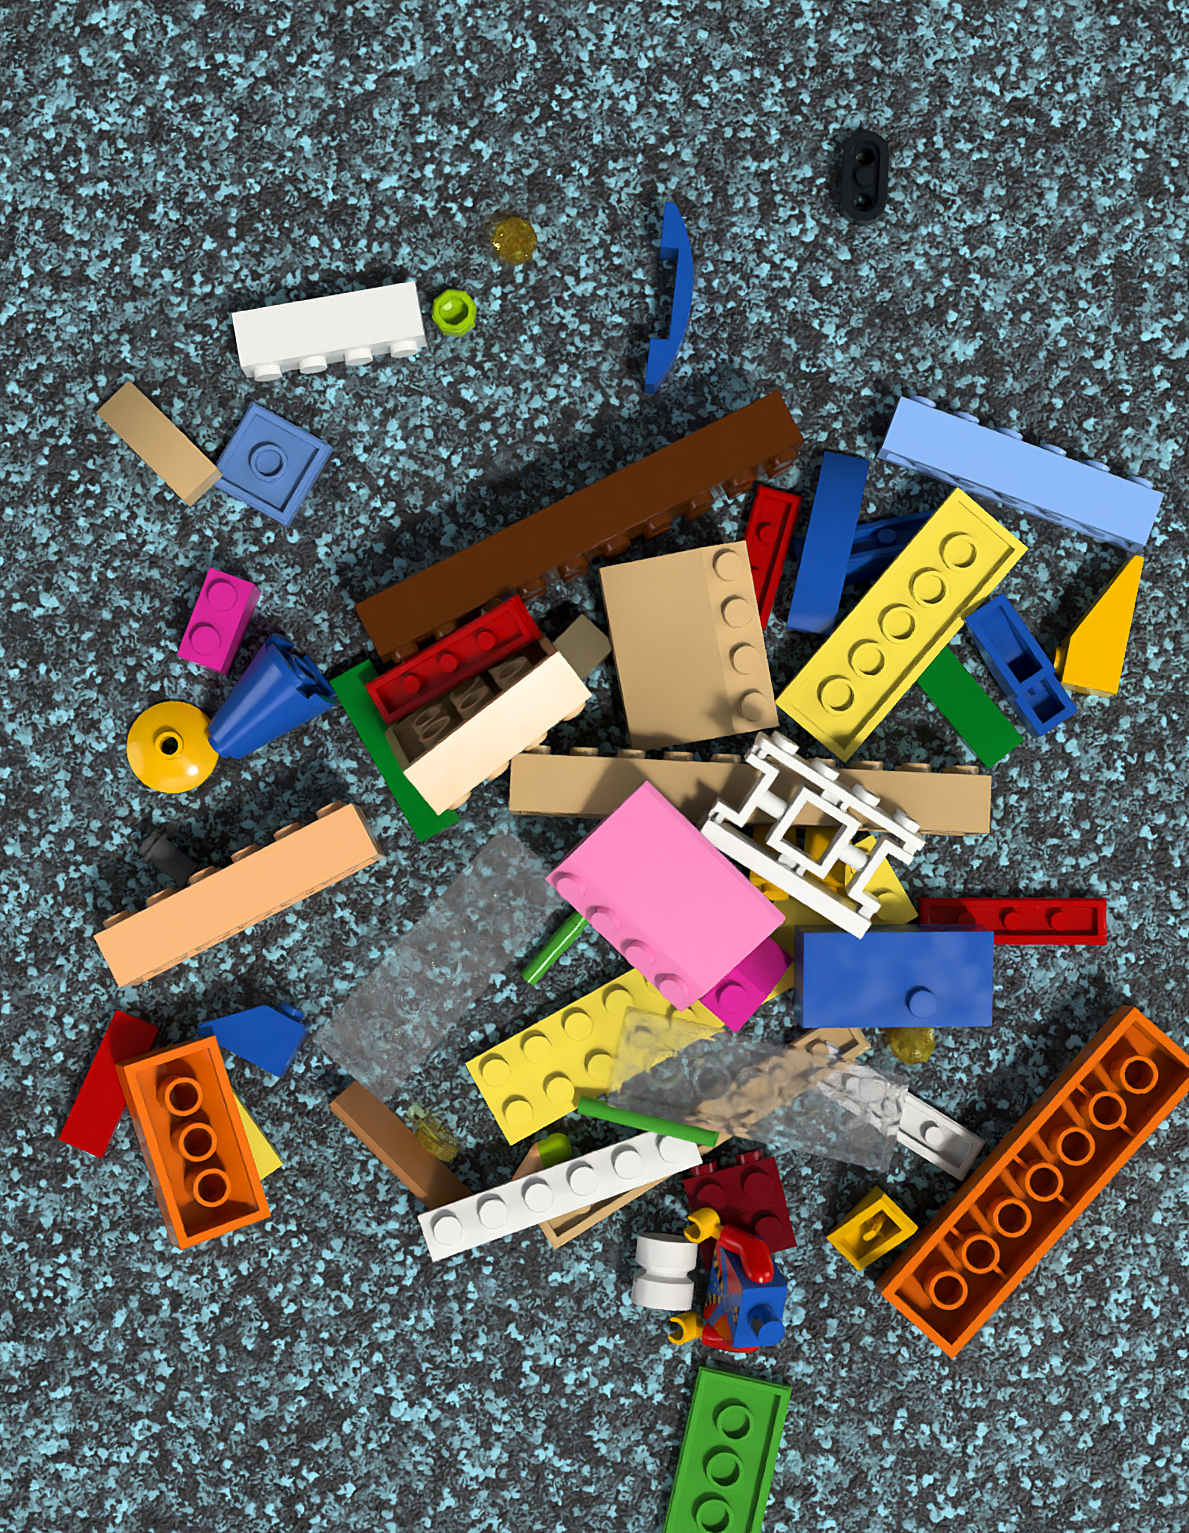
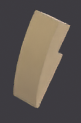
[96,381,223,507]

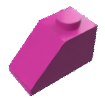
[698,936,794,1033]

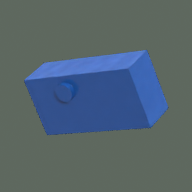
[794,924,994,1028]

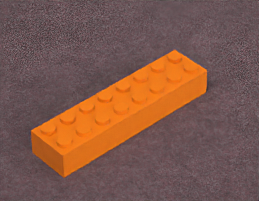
[874,1005,1189,1359]

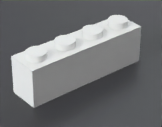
[231,281,427,382]

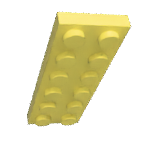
[775,487,1029,763]

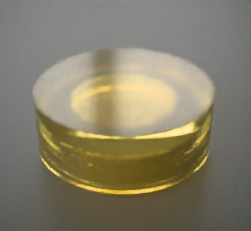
[414,1118,462,1162]

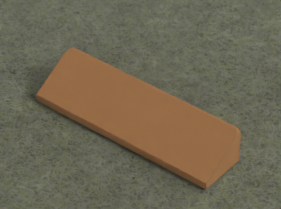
[329,1079,474,1210]

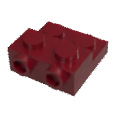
[681,1148,797,1271]

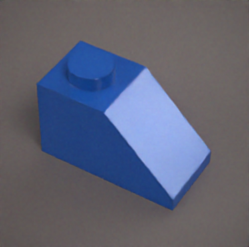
[196,1000,312,1077]

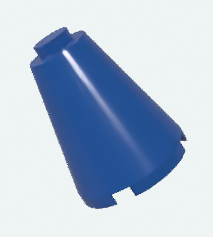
[208,633,337,759]

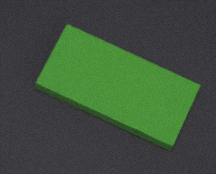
[662,1364,792,1533]

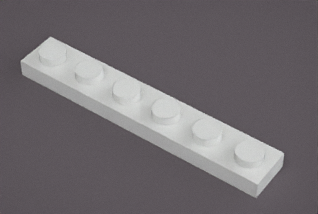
[417,1118,703,1262]

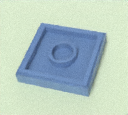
[213,401,334,528]

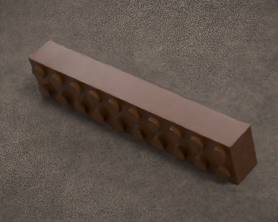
[354,390,804,667]

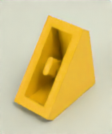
[826,1185,919,1271]

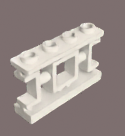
[696,731,926,939]

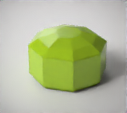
[432,289,477,337]

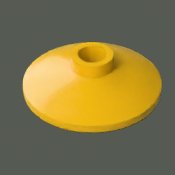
[126,701,219,794]

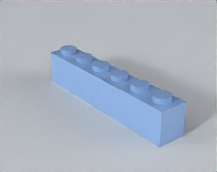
[876,395,1164,553]

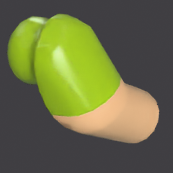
[511,1133,572,1181]

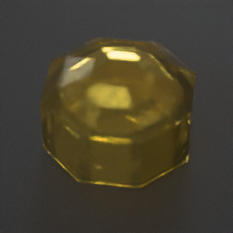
[492,216,538,266]
[887,1027,936,1065]

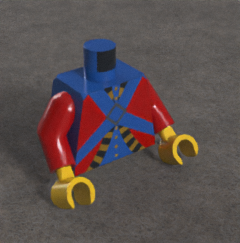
[668,1207,787,1353]

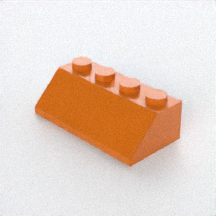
[114,1035,271,1250]

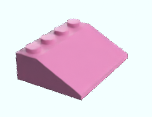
[545,780,787,1012]

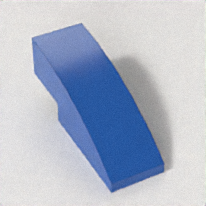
[963,593,1079,739]

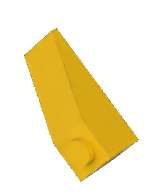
[1050,555,1144,698]

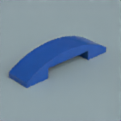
[644,202,693,395]
[786,451,870,637]

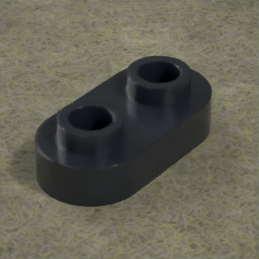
[839,131,890,226]

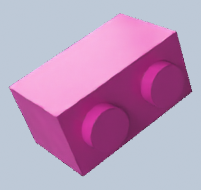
[177,568,262,677]

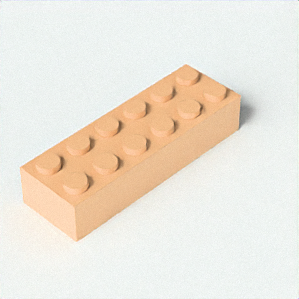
[94,800,386,988]

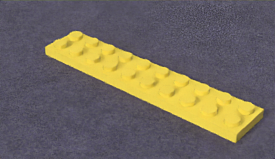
[465,834,919,1146]

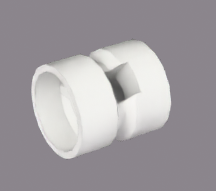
[631,1233,698,1311]

